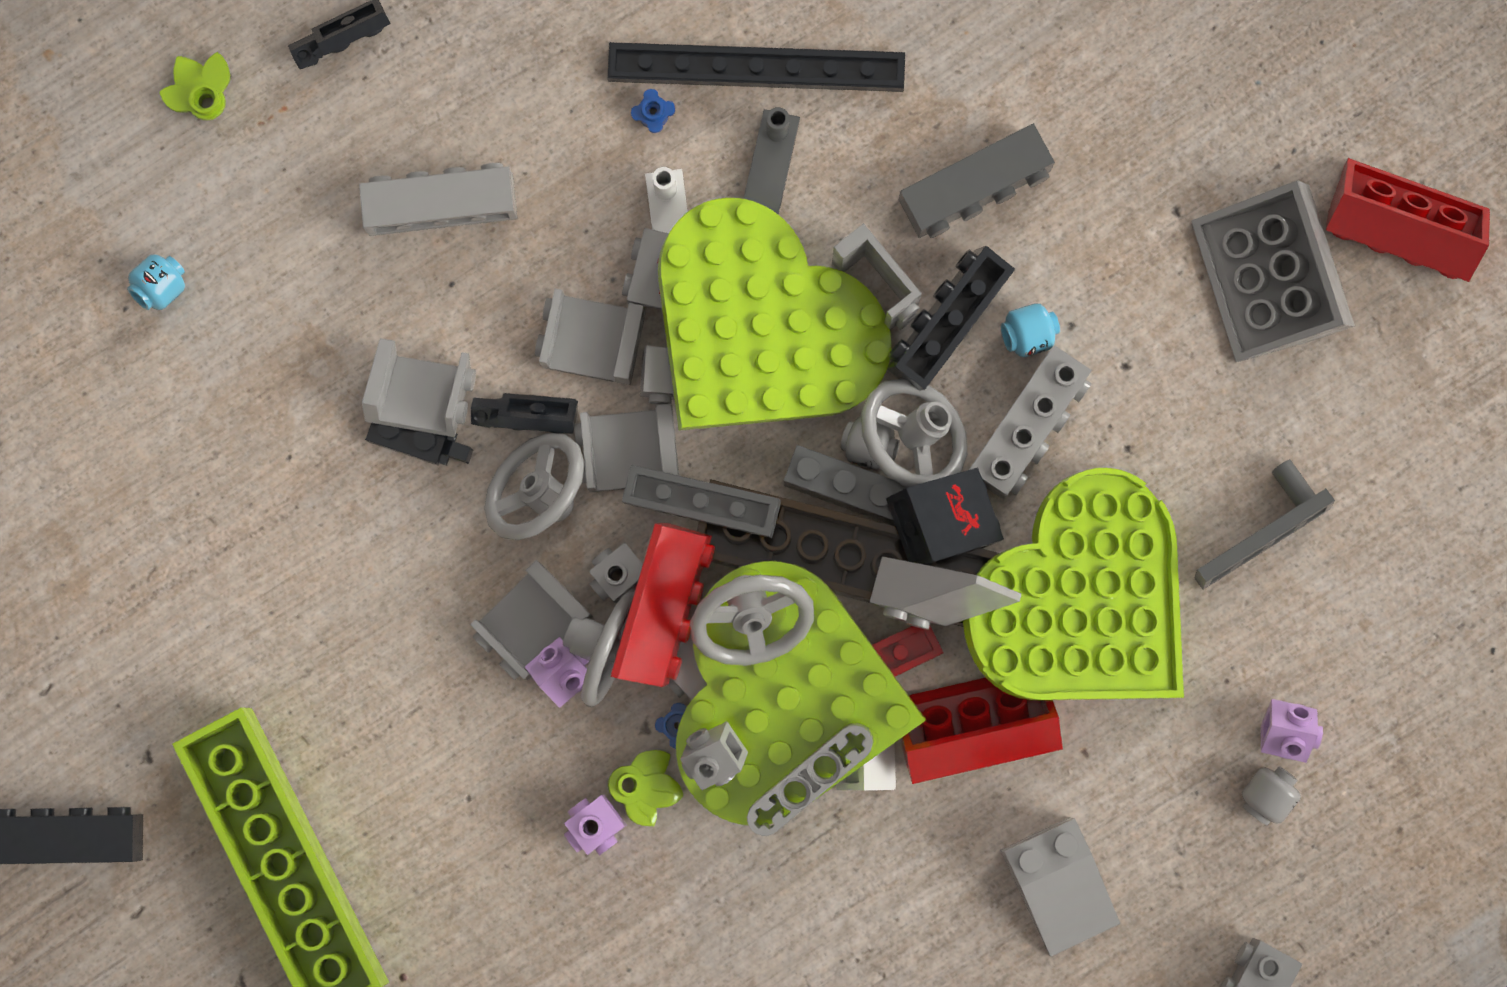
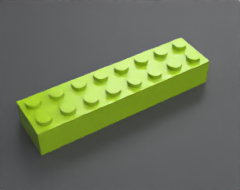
[172,707,390,987]

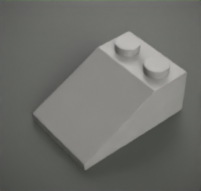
[870,557,1021,630]
[1000,817,1120,957]

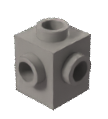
[589,542,643,604]
[680,721,748,790]

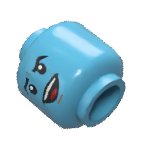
[127,254,185,310]
[1001,303,1060,357]

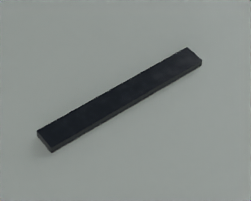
[607,42,905,92]

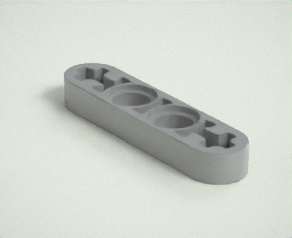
[747,723,873,836]

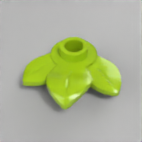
[159,52,230,121]
[608,750,684,826]

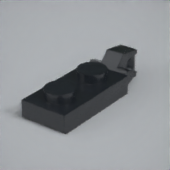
[288,0,391,69]
[471,393,578,434]
[365,423,474,466]

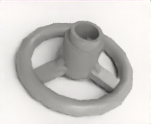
[861,378,968,488]
[484,433,584,540]
[690,575,814,666]
[563,591,635,707]

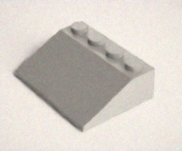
[1191,180,1355,362]

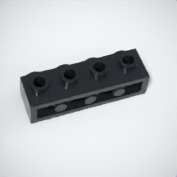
[887,246,1015,391]

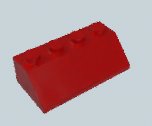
[1326,158,1490,282]
[611,523,715,687]
[900,677,1063,784]

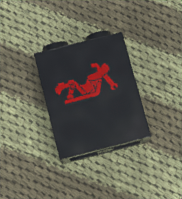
[886,467,1004,565]

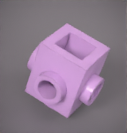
[525,637,590,708]
[1261,699,1323,763]
[564,795,627,856]

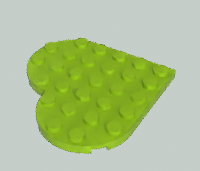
[658,198,891,431]
[963,468,1184,700]
[676,561,926,825]

